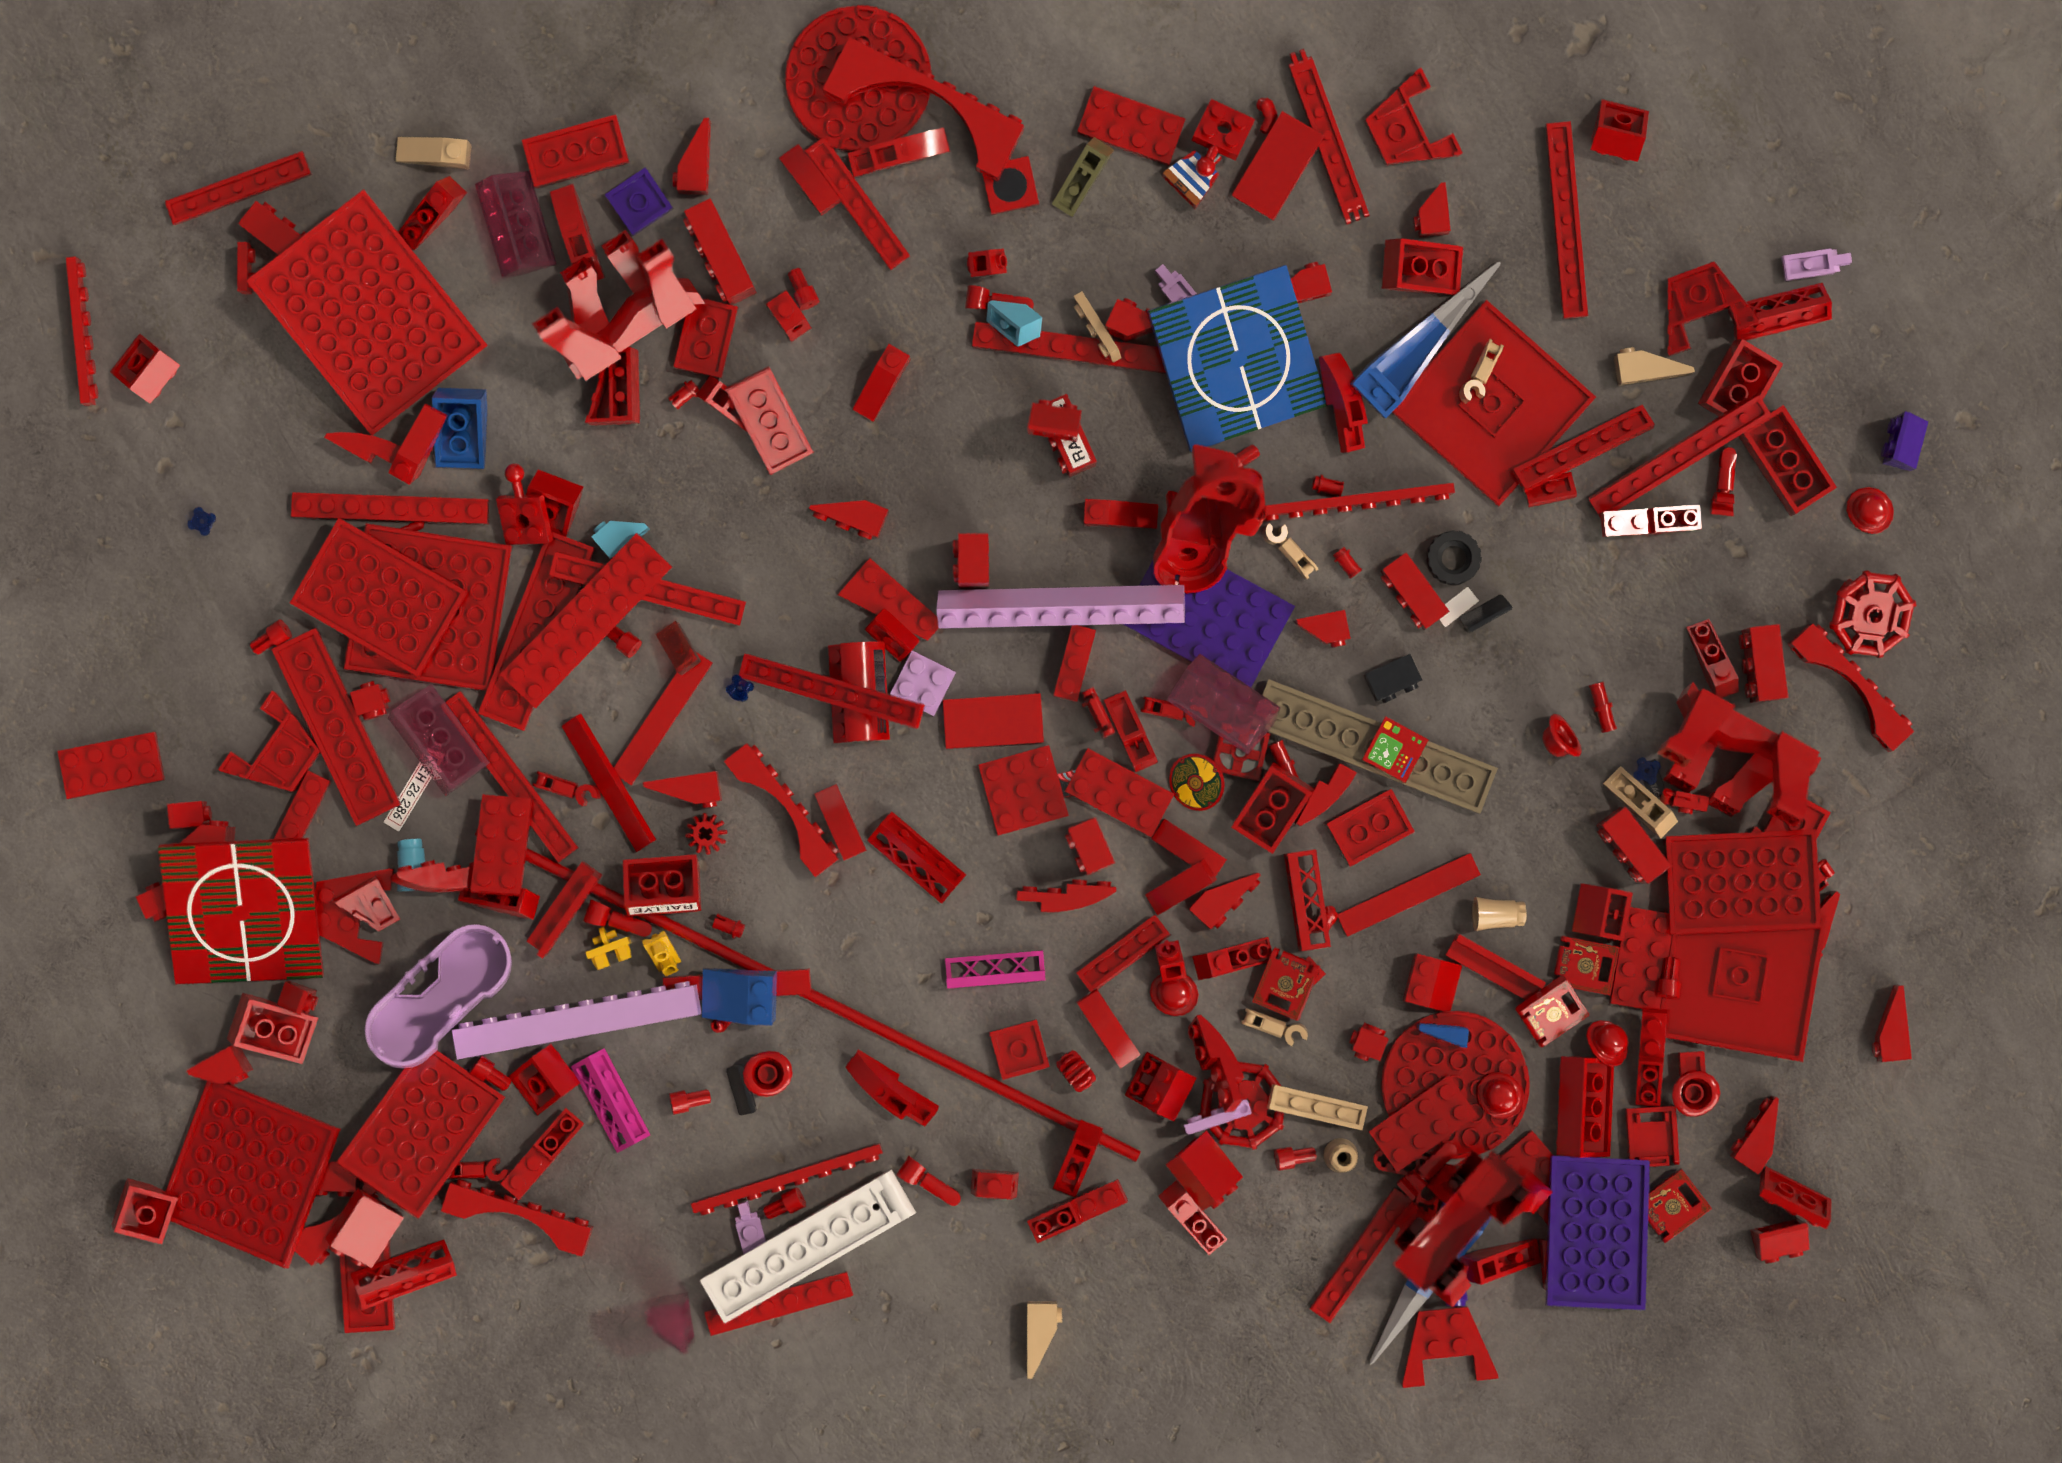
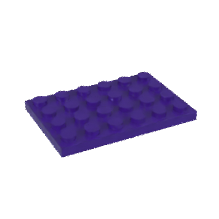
[1123,561,1295,692]
[1545,1156,1650,1310]

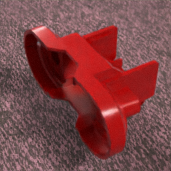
[1153,444,1266,593]

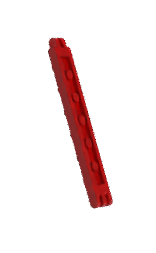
[1288,49,1370,225]

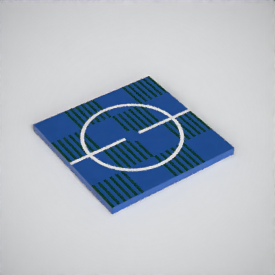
[1147,265,1328,452]

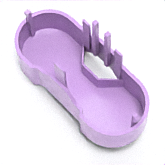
[365,925,512,1068]

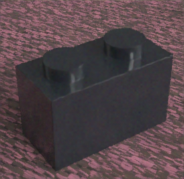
[1364,654,1422,704]

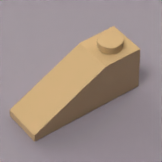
[396,137,471,169]
[1614,347,1695,386]
[1603,766,1678,839]
[1027,1301,1062,1379]

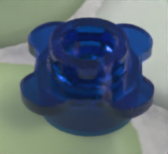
[187,507,216,536]
[726,674,754,702]
[1633,757,1661,784]

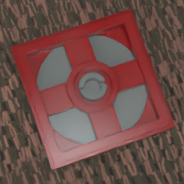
[1213,722,1270,781]

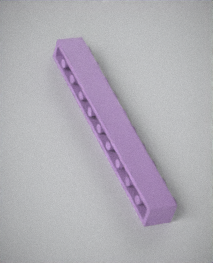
[937,585,1185,628]
[452,981,702,1059]

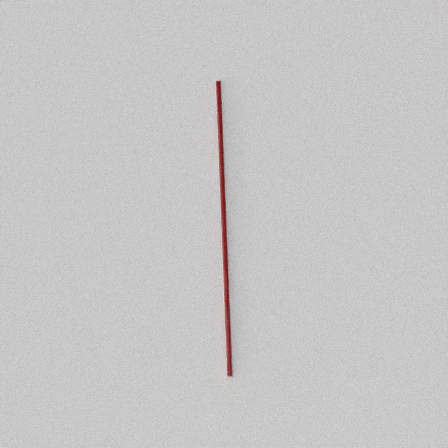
[475,828,1141,1162]

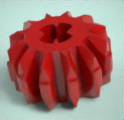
[685,813,728,855]
[1056,1050,1096,1092]

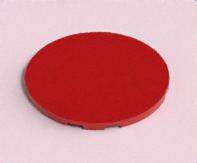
[785,5,932,152]
[1381,1011,1530,1159]

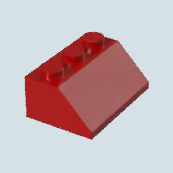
[1698,339,1783,417]

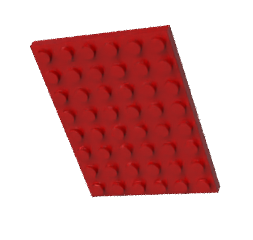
[246,189,488,436]

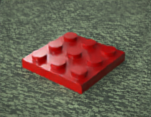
[978,745,1069,836]

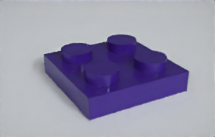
[605,167,673,236]

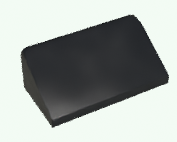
[1460,595,1513,633]
[726,1064,757,1115]

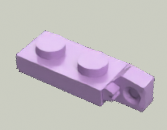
[1781,249,1852,281]
[1155,264,1197,302]
[1184,1100,1252,1135]
[735,1201,766,1254]

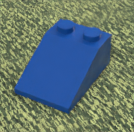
[432,388,487,469]
[702,968,777,1026]

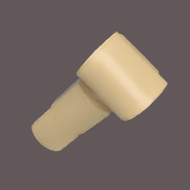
[1459,339,1504,404]
[1262,523,1318,580]
[1240,1008,1308,1046]

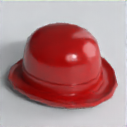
[1846,487,1894,534]
[1542,713,1582,757]
[1150,974,1199,1017]
[1586,1020,1628,1067]
[743,1051,793,1097]
[1672,1071,1720,1117]
[1477,1072,1525,1119]

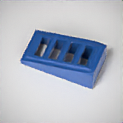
[1417,1023,1469,1048]

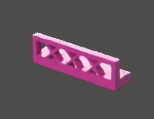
[945,950,1045,988]
[571,1048,651,1153]

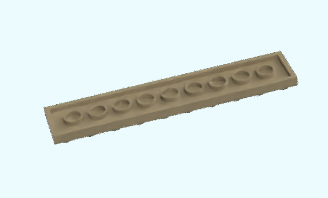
[1251,679,1498,814]

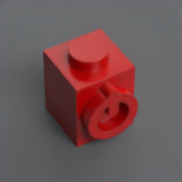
[967,249,1007,277]
[350,681,391,720]
[136,882,167,922]
[1154,940,1187,983]
[1349,1022,1389,1061]

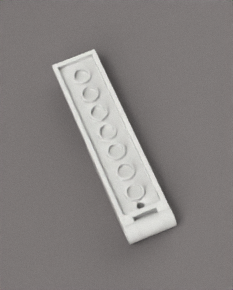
[700,1169,916,1324]

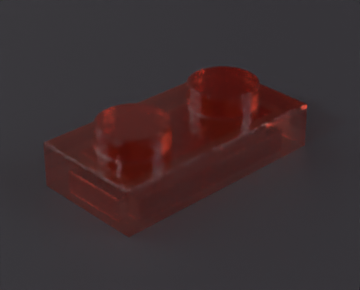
[656,621,701,675]

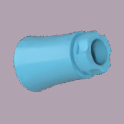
[397,839,426,892]

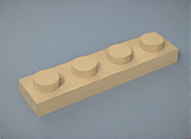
[1267,1084,1368,1130]

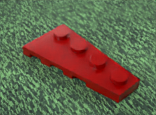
[838,558,939,641]

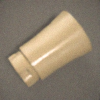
[1472,897,1526,931]
[1323,1138,1358,1173]

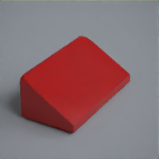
[864,608,920,662]

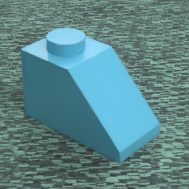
[986,300,1042,347]
[591,521,650,559]

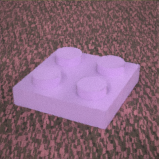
[890,651,956,716]

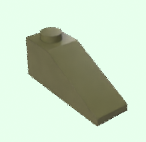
[1052,137,1115,217]

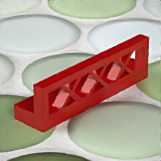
[1728,282,1832,341]
[867,811,966,904]
[1284,849,1331,951]
[526,861,603,959]
[1445,934,1546,1000]
[350,1239,457,1310]

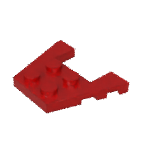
[1365,67,1463,165]
[1668,261,1761,356]
[218,690,321,792]
[315,868,394,964]
[1402,1306,1499,1388]

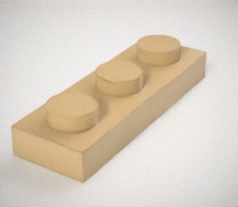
[1073,291,1121,363]

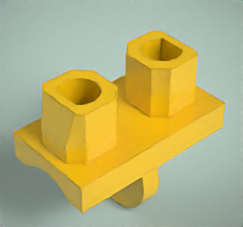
[585,926,632,970]
[642,931,681,976]

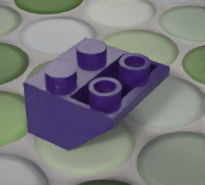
[1881,411,1928,471]

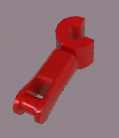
[965,285,1034,309]
[1710,447,1737,516]
[1140,696,1209,727]
[532,771,601,806]
[583,899,652,937]
[1397,1143,1457,1201]
[896,1155,961,1206]
[448,1158,512,1181]

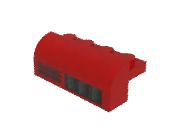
[828,642,890,743]

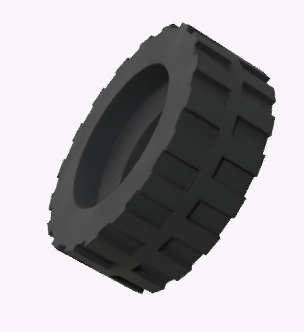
[1426,530,1482,585]

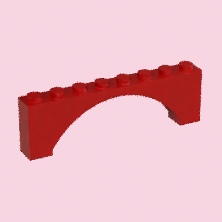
[823,37,1024,182]

